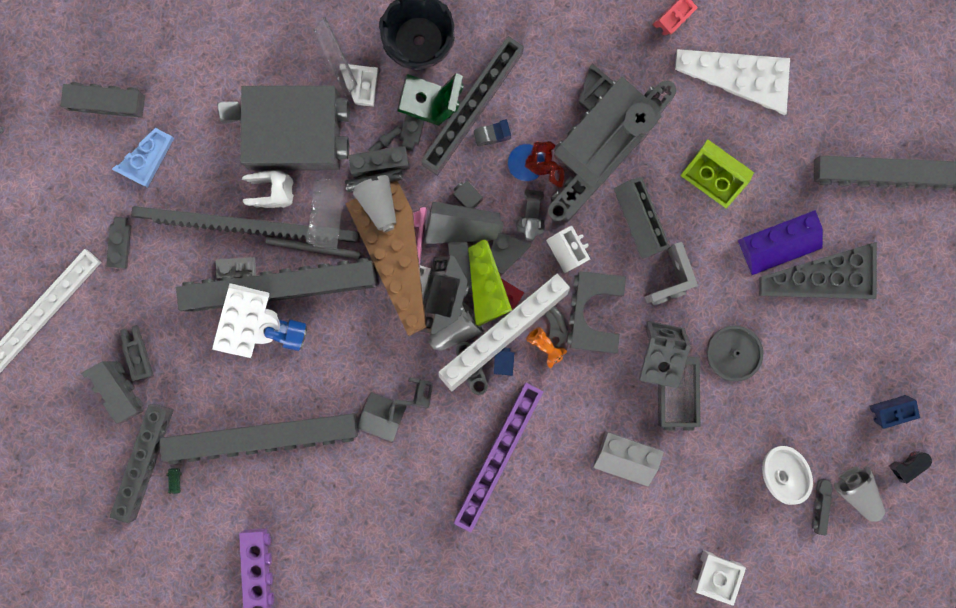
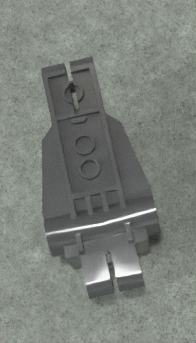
[548,76,676,222]

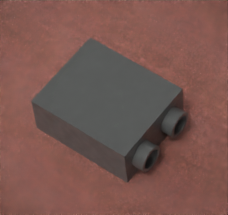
[240,86,350,170]

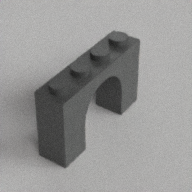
[567,271,626,354]

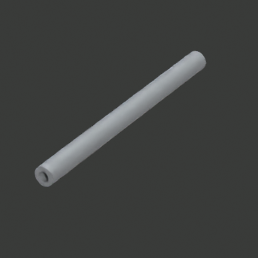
[266,236,361,259]

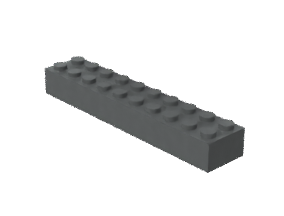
[176,258,378,312]

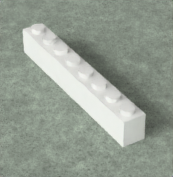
[439,274,570,392]

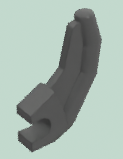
[544,306,568,348]

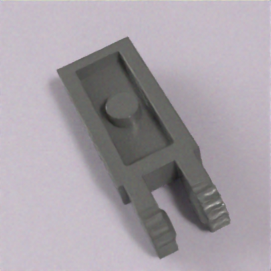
[120,325,154,382]
[812,479,833,536]

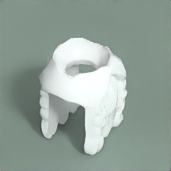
[242,170,294,208]

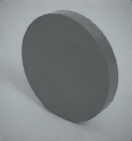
[706,326,763,381]

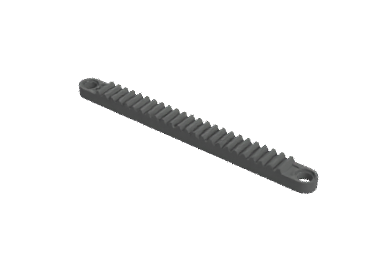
[131,206,359,244]

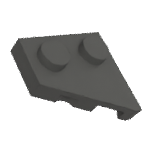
[579,63,613,111]
[491,233,532,274]

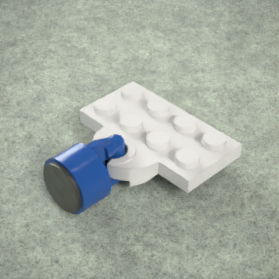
[212,283,307,358]

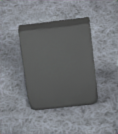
[217,102,241,124]

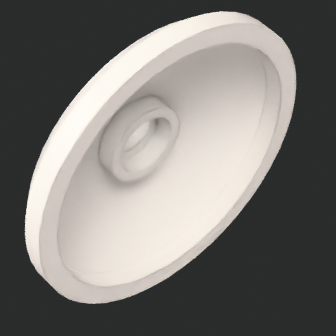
[762,446,813,505]

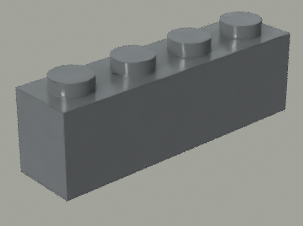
[60,82,145,118]
[614,177,670,259]

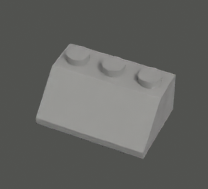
[593,431,664,486]

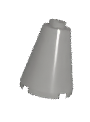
[352,175,397,232]
[429,302,484,351]
[834,466,885,522]

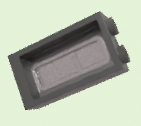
[658,357,701,431]

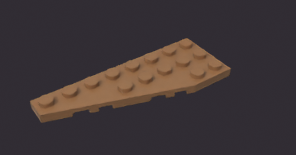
[345,181,426,336]

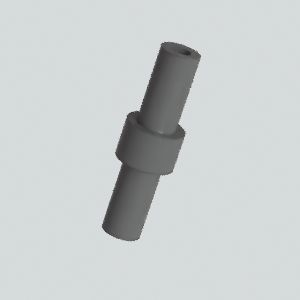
[368,126,402,152]

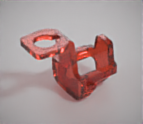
[525,141,564,188]

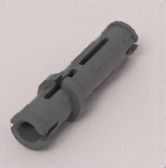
[345,168,403,192]

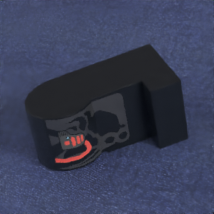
[889,451,932,484]

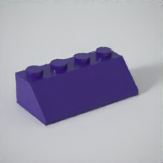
[738,210,823,275]

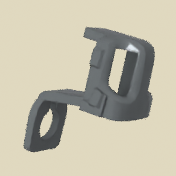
[516,189,545,241]
[387,377,433,423]

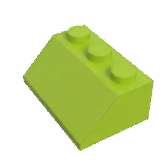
[680,139,754,209]

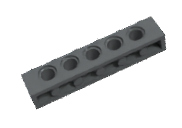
[110,404,174,523]

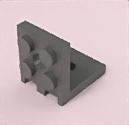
[639,321,691,388]

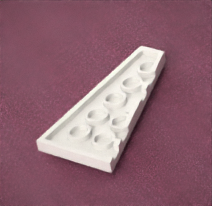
[675,49,790,115]

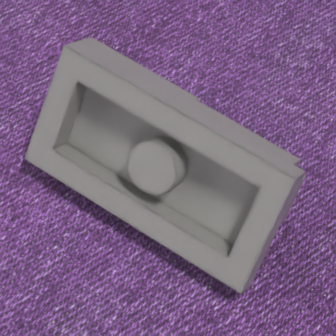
[216,257,256,279]

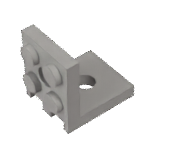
[645,242,698,306]

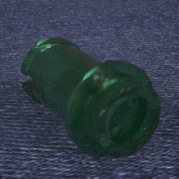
[166,468,182,494]

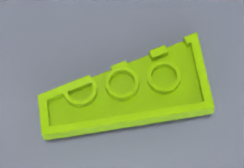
[468,240,512,326]

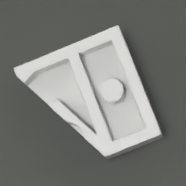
[341,64,379,107]

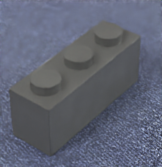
[348,146,410,178]

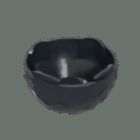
[379,0,455,70]

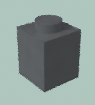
[453,181,483,209]

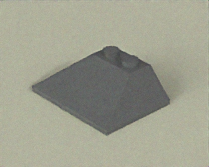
[420,255,468,334]

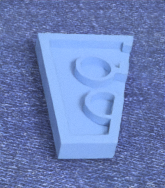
[112,128,174,188]

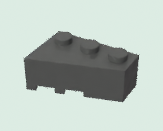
[81,361,143,424]

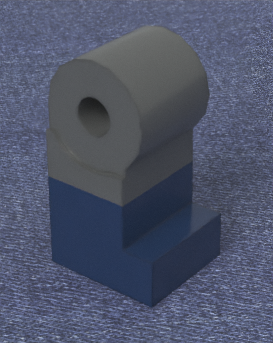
[473,119,511,147]

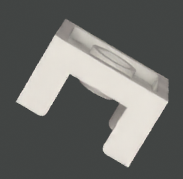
[691,550,746,606]

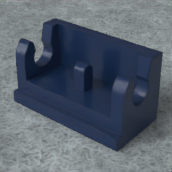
[869,395,920,429]

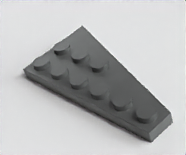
[759,242,877,299]

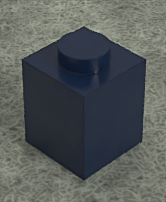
[493,348,515,376]

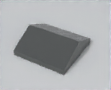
[357,392,407,442]

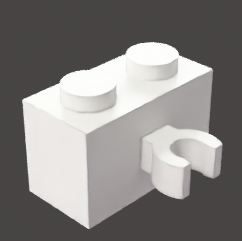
[546,226,590,273]

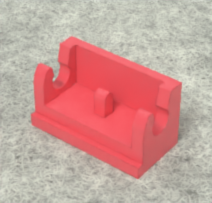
[652,0,698,36]

